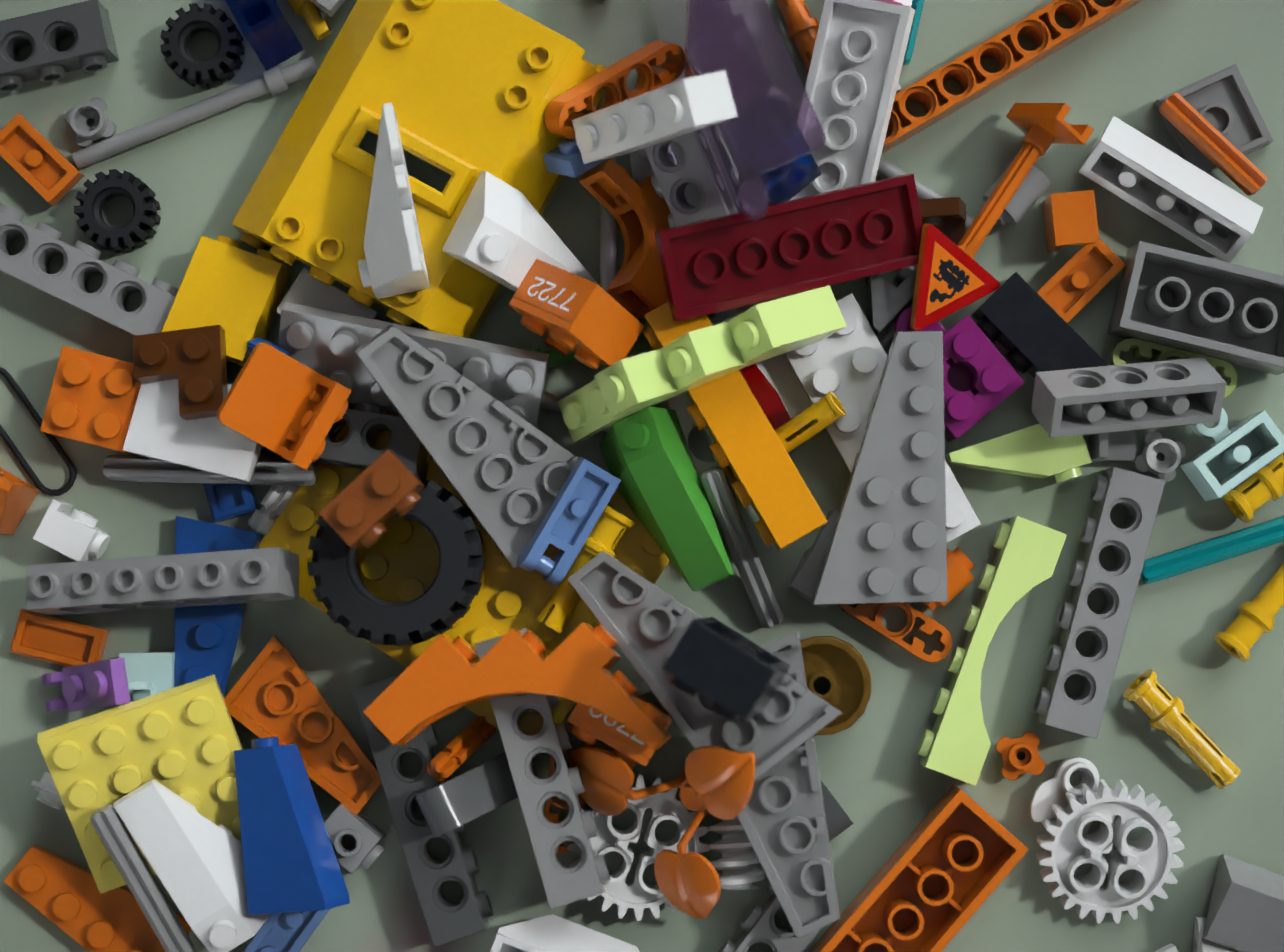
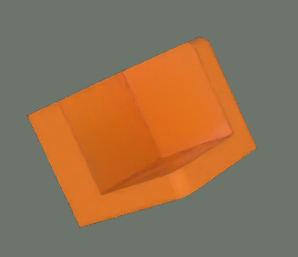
[1042,190,1099,253]

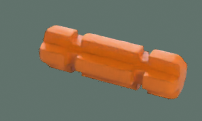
[426,716,496,783]

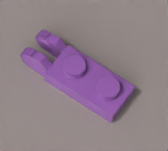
[42,658,130,712]

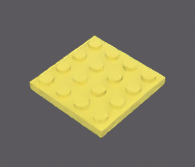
[37,674,243,894]

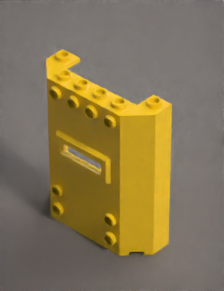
[231,0,606,339]

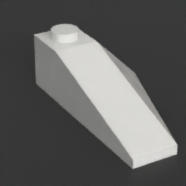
[442,170,599,292]

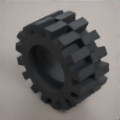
[160,3,245,89]
[74,169,161,253]

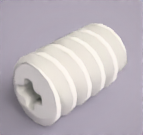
[709,816,765,890]

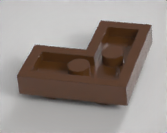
[133,325,228,420]

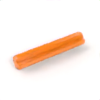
[1159,93,1267,196]

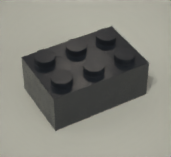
[663,617,791,723]

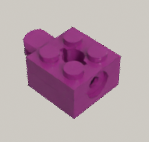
[893,306,1025,442]

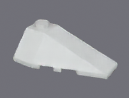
[358,102,430,299]
[114,779,272,952]

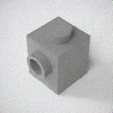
[325,803,386,874]

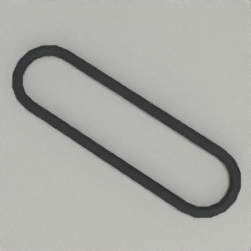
[0,367,76,496]

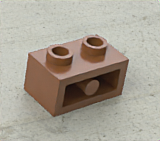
[318,449,425,549]

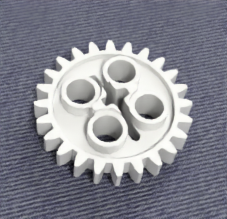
[566,773,711,921]
[1036,779,1185,924]

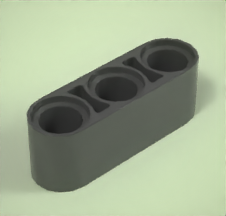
[415,753,538,838]

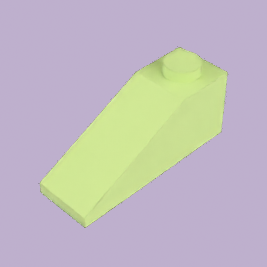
[945,423,1092,483]

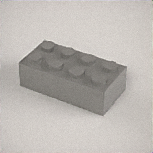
[1108,241,1284,375]

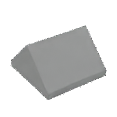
[1203,854,1284,952]

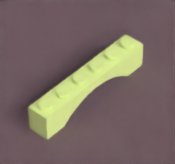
[917,516,1067,786]

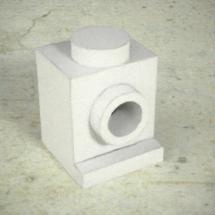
[32,499,111,562]

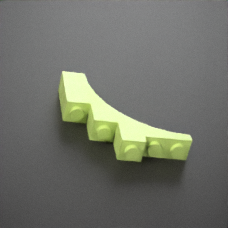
[558,285,847,442]

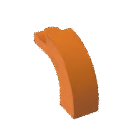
[579,158,671,319]

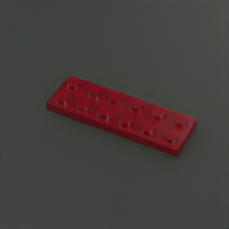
[654,174,923,322]

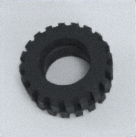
[308,475,485,646]

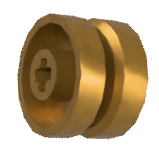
[801,636,871,735]

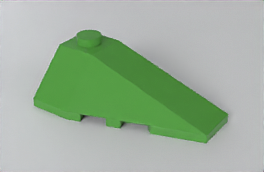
[600,406,734,591]

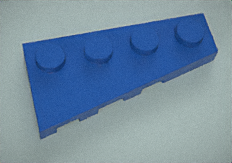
[174,516,263,697]

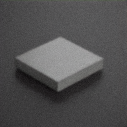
[1154,64,1273,173]

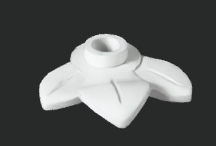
[1030,757,1117,834]

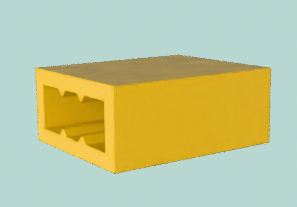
[161,235,292,367]

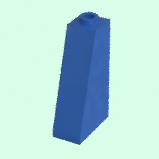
[234,737,350,915]

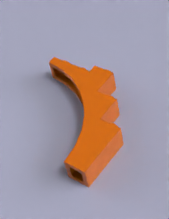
[363,622,672,749]

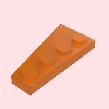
[224,635,382,815]
[3,844,192,952]

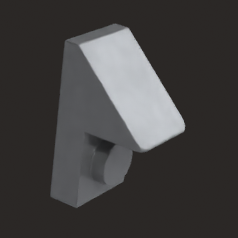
[866,265,918,336]

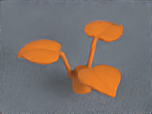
[570,746,755,919]

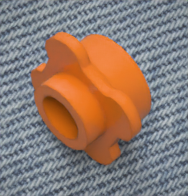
[996,731,1045,780]

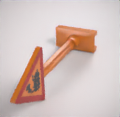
[910,103,1094,331]

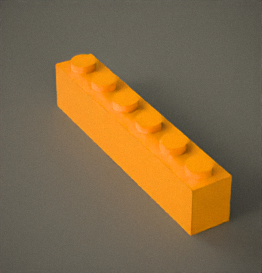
[642,301,828,552]

